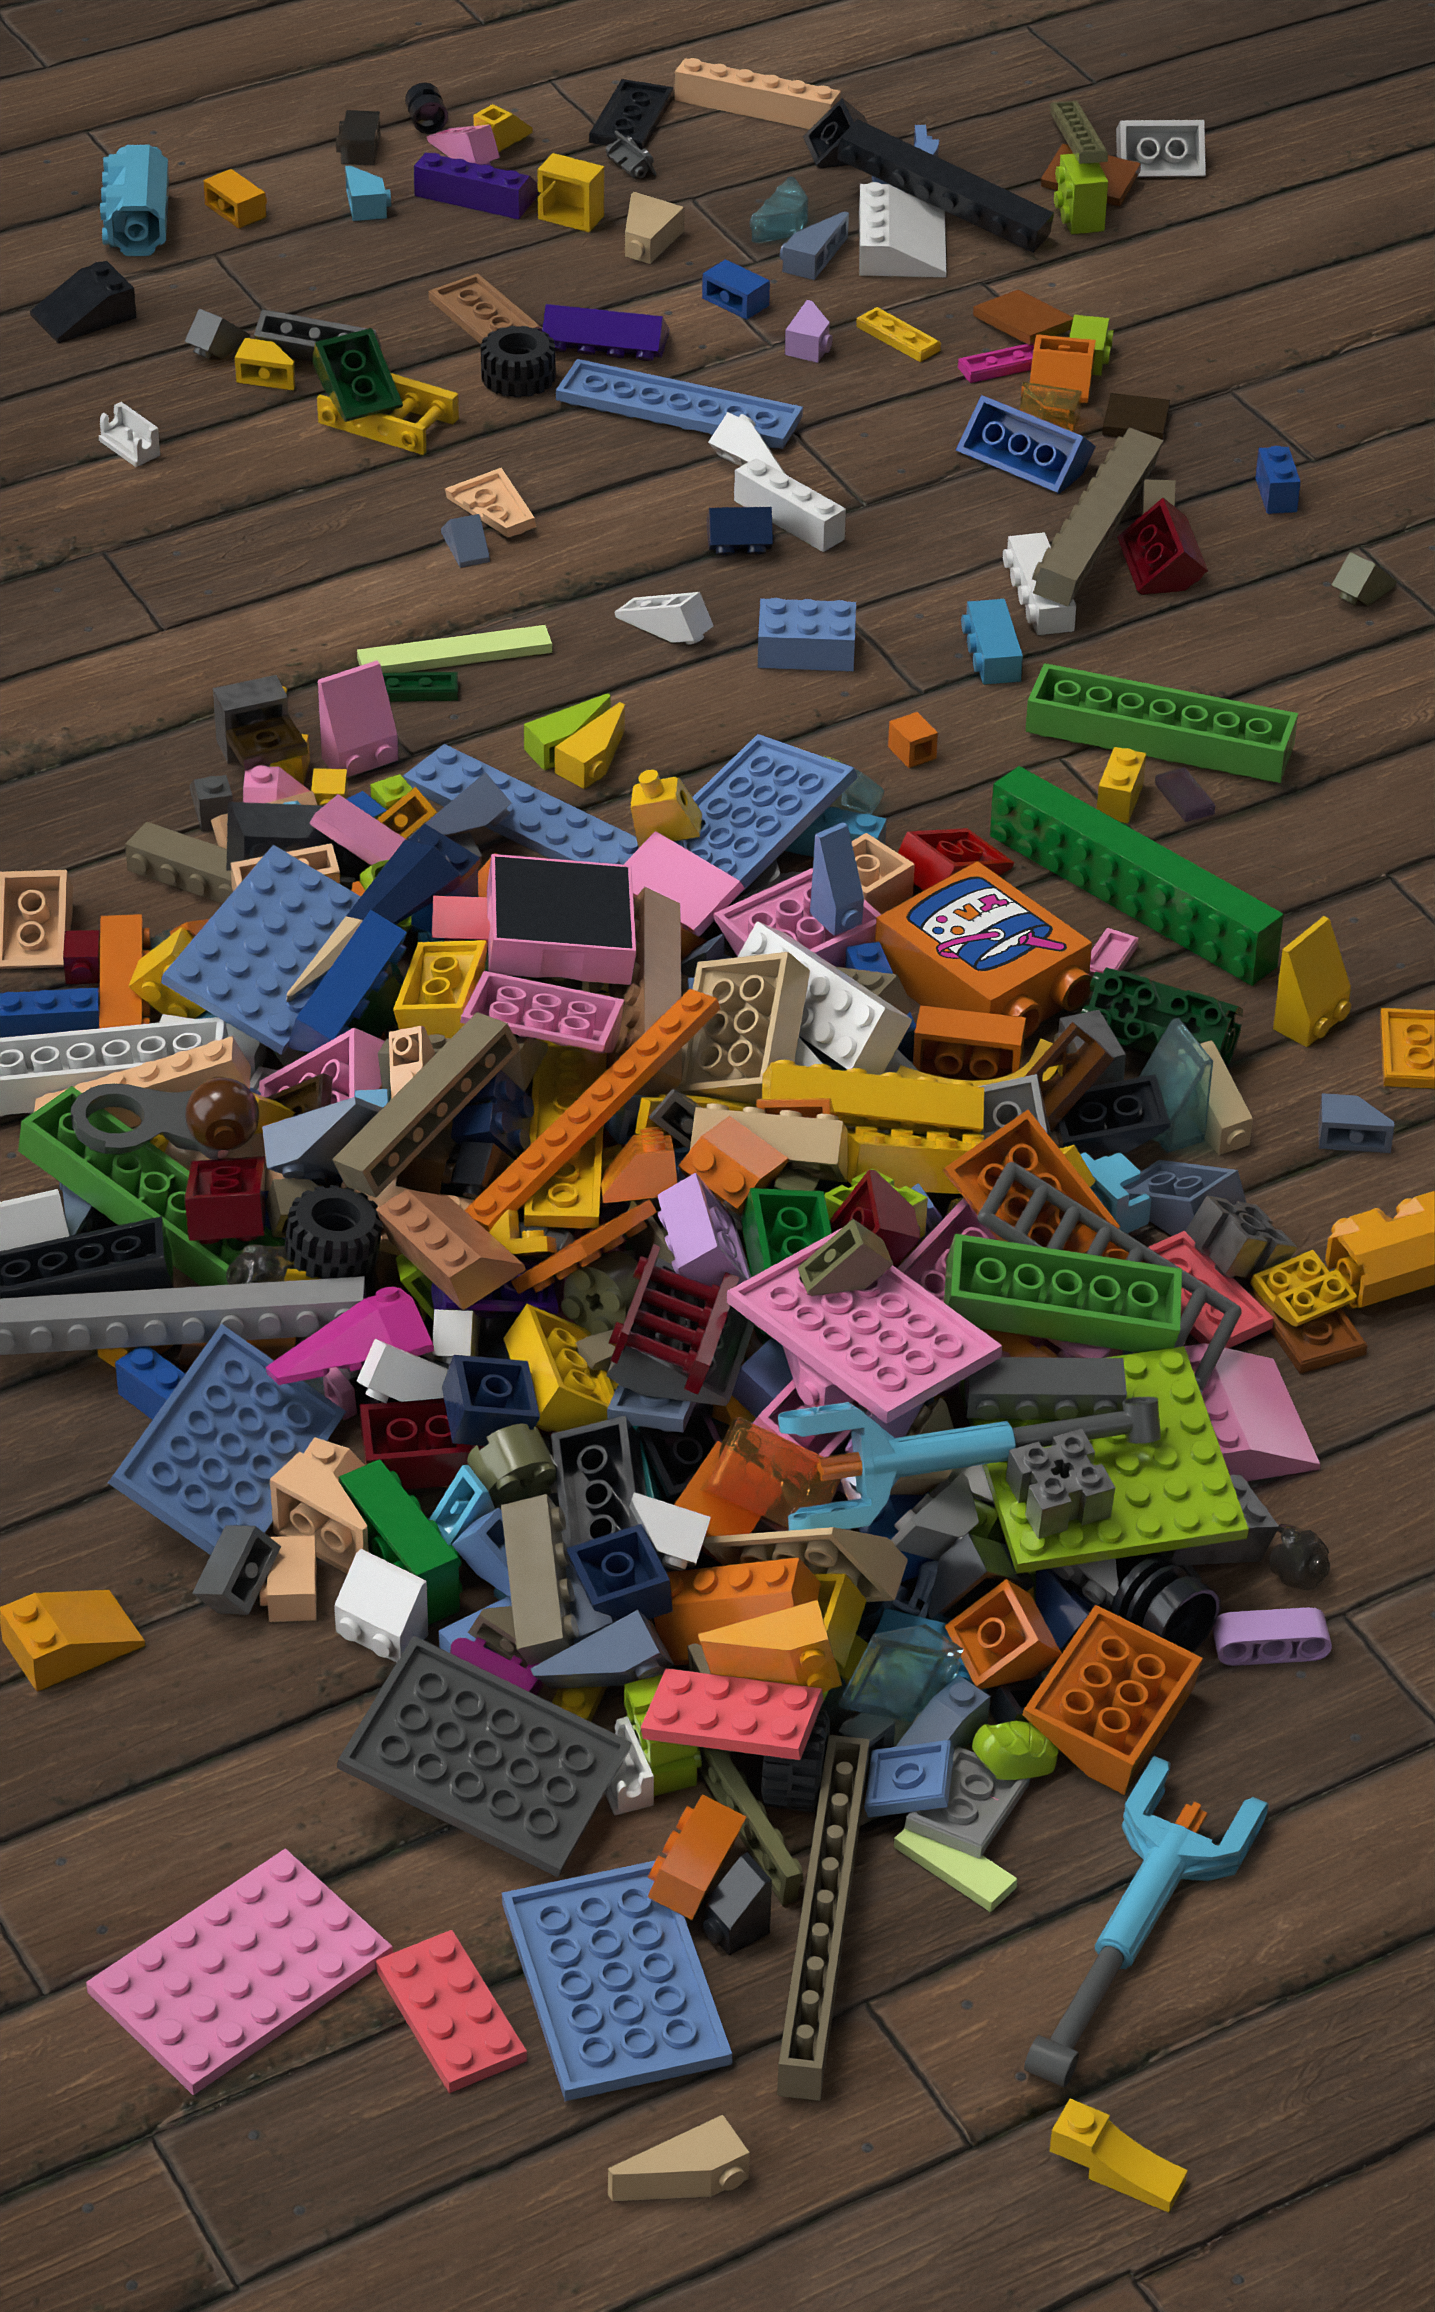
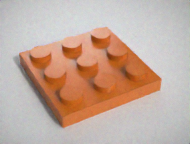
[511,1199,657,1294]

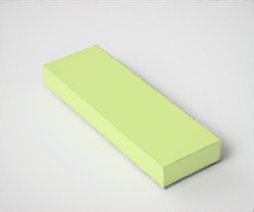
[894,1829,1017,1912]

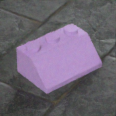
[657,1173,751,1287]

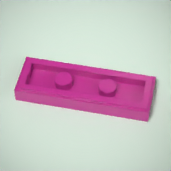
[958,344,1034,383]

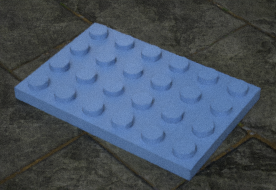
[674,734,858,904]
[161,845,361,1055]
[108,1324,346,1555]
[502,1860,732,2101]

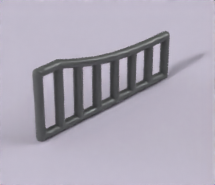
[977,1162,1242,1392]

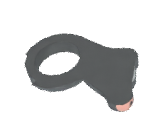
[71,1083,229,1160]

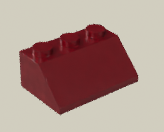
[1117,498,1208,595]
[829,1169,920,1268]

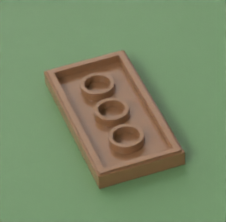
[429,273,542,344]

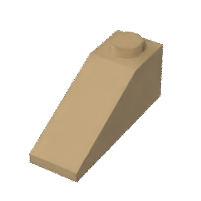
[608,2115,750,2201]

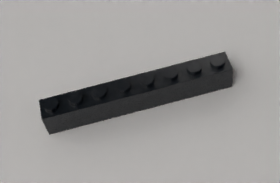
[837,119,1054,253]

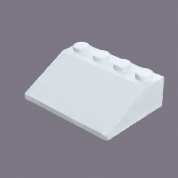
[859,182,946,277]

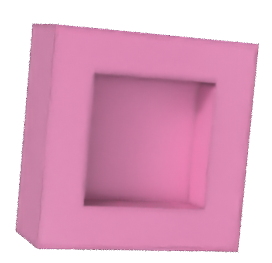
[323,1367,357,1420]

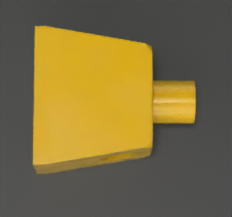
[631,770,702,848]

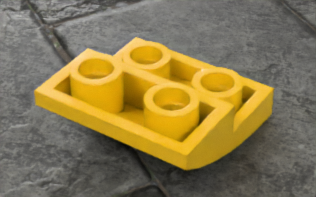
[1250,1250,1358,1327]

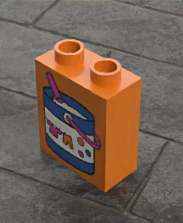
[875,861,1092,1039]

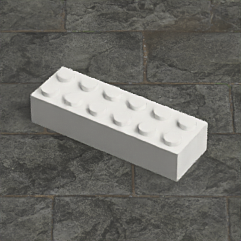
[738,921,913,1075]

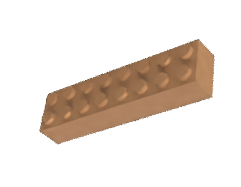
[606,886,682,1098]

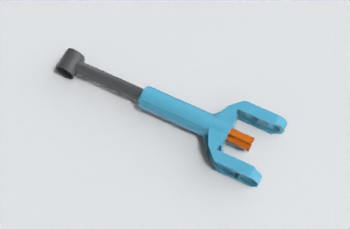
[778,1397,1161,1531]
[1024,1756,1269,2088]

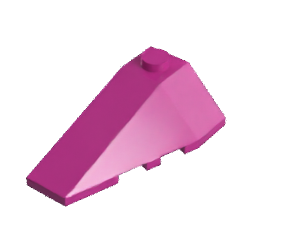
[265,1287,434,1385]

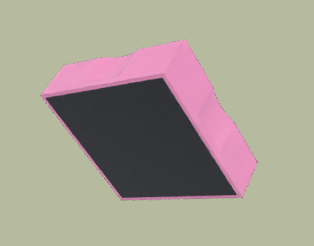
[487,854,636,985]

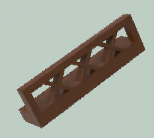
[1024,1022,1114,1131]

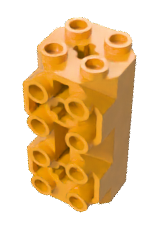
[1325,1191,1435,1309]

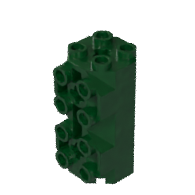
[1081,967,1243,1064]

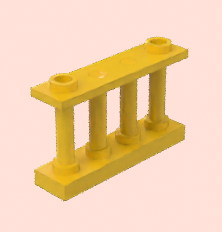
[317,373,459,455]

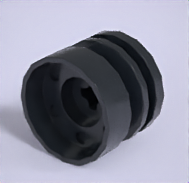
[1112,1555,1219,1652]

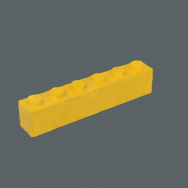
[762,1060,984,1138]

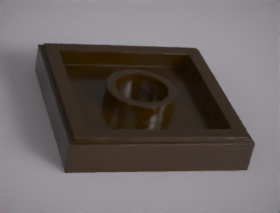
[1102,393,1170,440]
[225,715,308,770]

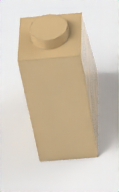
[625,192,684,264]
[1175,1040,1253,1155]

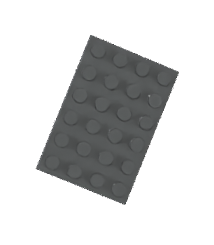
[337,1635,632,1877]

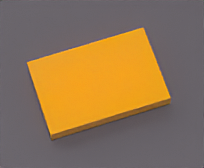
[1380,1008,1435,1089]

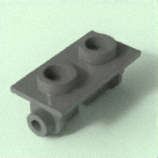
[606,130,657,179]

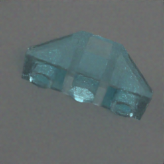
[749,176,808,243]

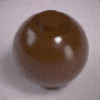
[185,1077,259,1151]

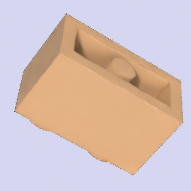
[260,1535,317,1622]

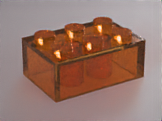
[701,1417,841,1531]

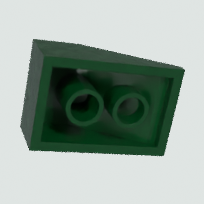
[312,328,403,422]

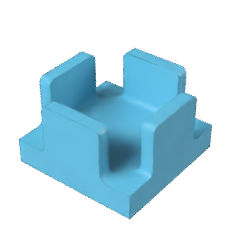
[1080,1152,1151,1234]

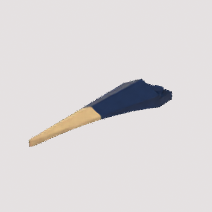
[286,823,480,1002]

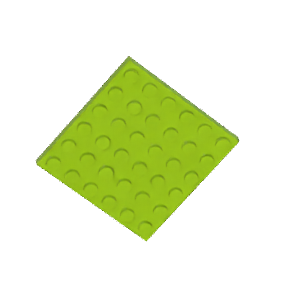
[959,1346,1249,1574]

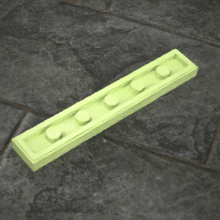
[357,625,552,673]

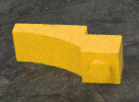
[1050,2099,1188,2213]

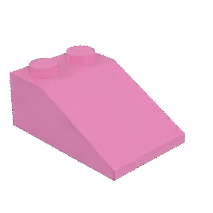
[318,661,398,777]

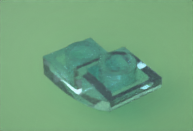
[824,755,884,815]

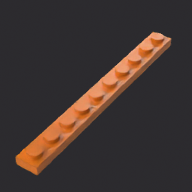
[464,989,720,1232]

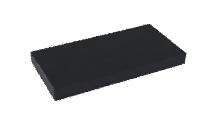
[589,79,674,150]

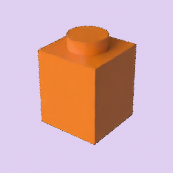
[888,712,938,768]

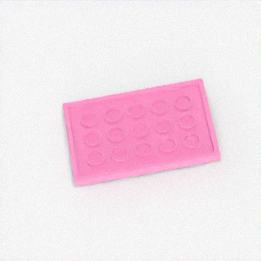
[727,1228,1002,1424]
[86,1848,393,2095]

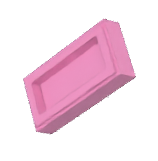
[1089,928,1139,977]

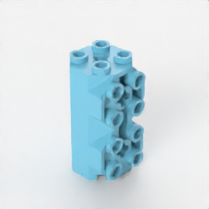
[100,145,169,256]

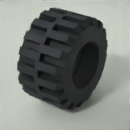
[481,326,556,397]
[285,1185,383,1279]
[761,1709,830,1812]

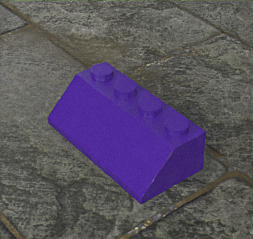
[414,152,541,220]
[542,304,670,361]

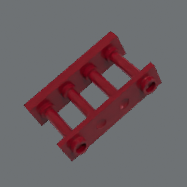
[608,1244,740,1395]

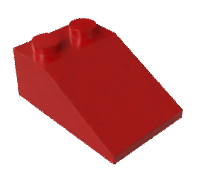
[898,828,1015,891]

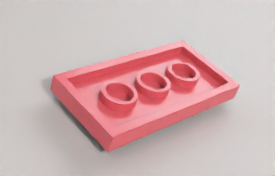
[1148,1231,1274,1348]
[641,1668,824,1760]
[375,1930,527,2093]

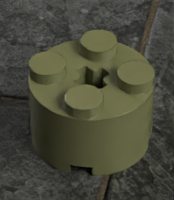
[561,1251,639,1335]
[467,1424,557,1511]

